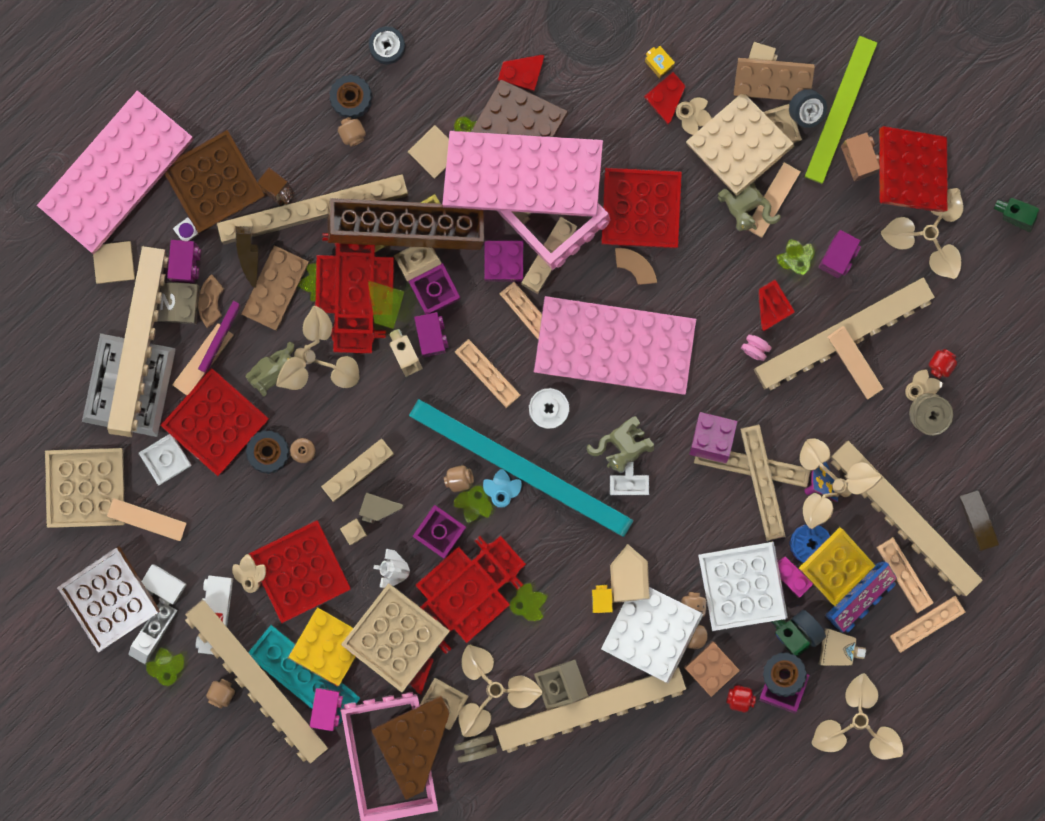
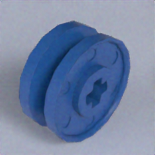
[790,525,830,563]

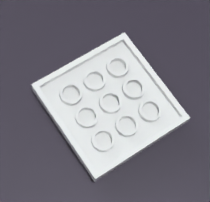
[699,542,788,631]
[601,587,703,684]

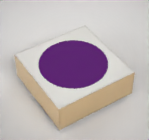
[173,217,198,241]

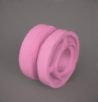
[741,335,772,361]

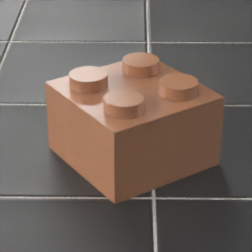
[841,133,880,182]
[684,642,740,697]

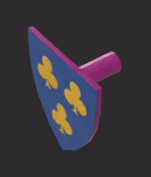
[805,462,838,502]

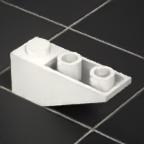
[128,601,177,664]

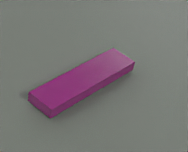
[198,301,241,373]

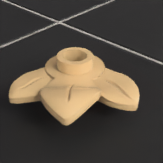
[676,97,712,135]
[905,370,943,401]
[232,554,266,593]

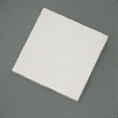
[139,434,192,486]

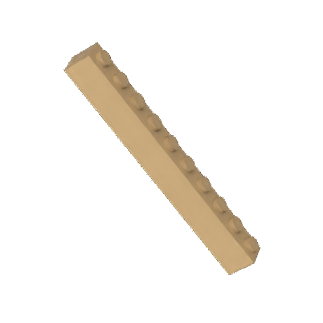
[217,174,408,244]
[107,246,169,437]
[754,277,935,391]
[830,441,982,596]
[185,600,328,763]
[495,667,686,753]

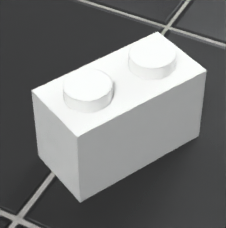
[142,564,187,606]

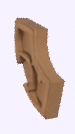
[615,248,657,285]
[198,274,225,328]

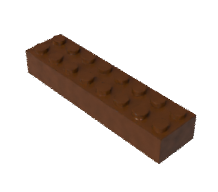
[328,198,484,250]

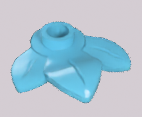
[483,469,521,507]

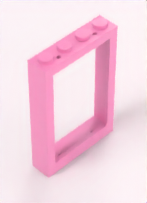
[497,203,610,270]
[341,692,438,821]

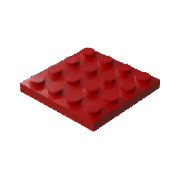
[879,126,948,212]
[601,168,682,248]
[160,368,269,477]
[249,520,351,623]

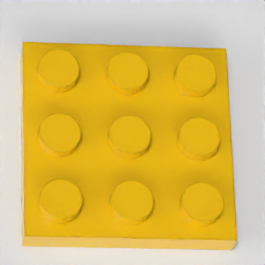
[799,527,875,606]
[288,607,356,687]

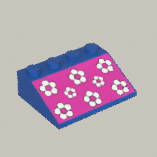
[825,562,897,633]

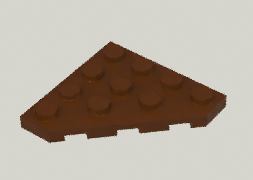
[371,695,450,800]

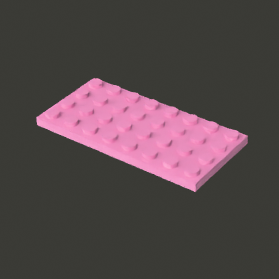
[37,91,194,254]
[443,131,603,217]
[534,296,696,395]

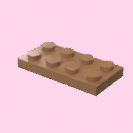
[734,58,814,100]
[242,245,309,331]

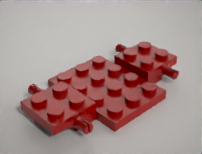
[315,233,394,353]
[416,536,526,654]

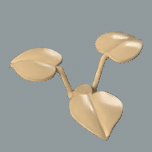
[881,188,963,279]
[276,306,359,390]
[800,439,882,529]
[458,645,542,737]
[812,673,903,759]

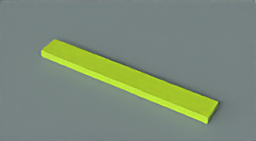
[805,36,877,184]

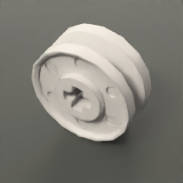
[529,388,569,429]

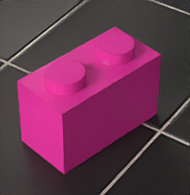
[778,557,813,598]
[310,688,343,731]

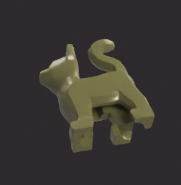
[718,182,781,231]
[245,342,295,397]
[587,416,654,473]

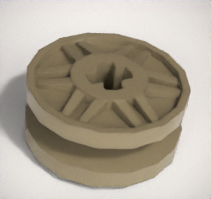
[909,393,953,436]
[454,735,497,763]

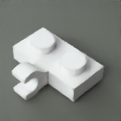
[610,462,649,495]

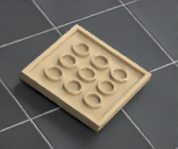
[686,94,794,196]
[45,448,125,528]
[341,583,450,692]

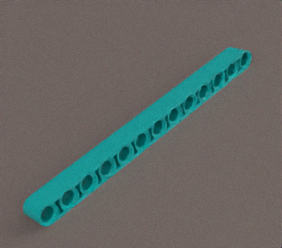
[409,399,634,537]

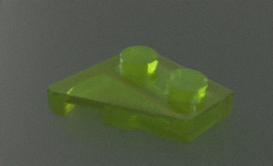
[368,281,404,329]

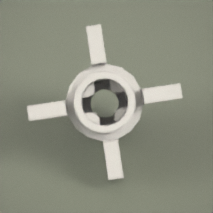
[373,549,410,588]

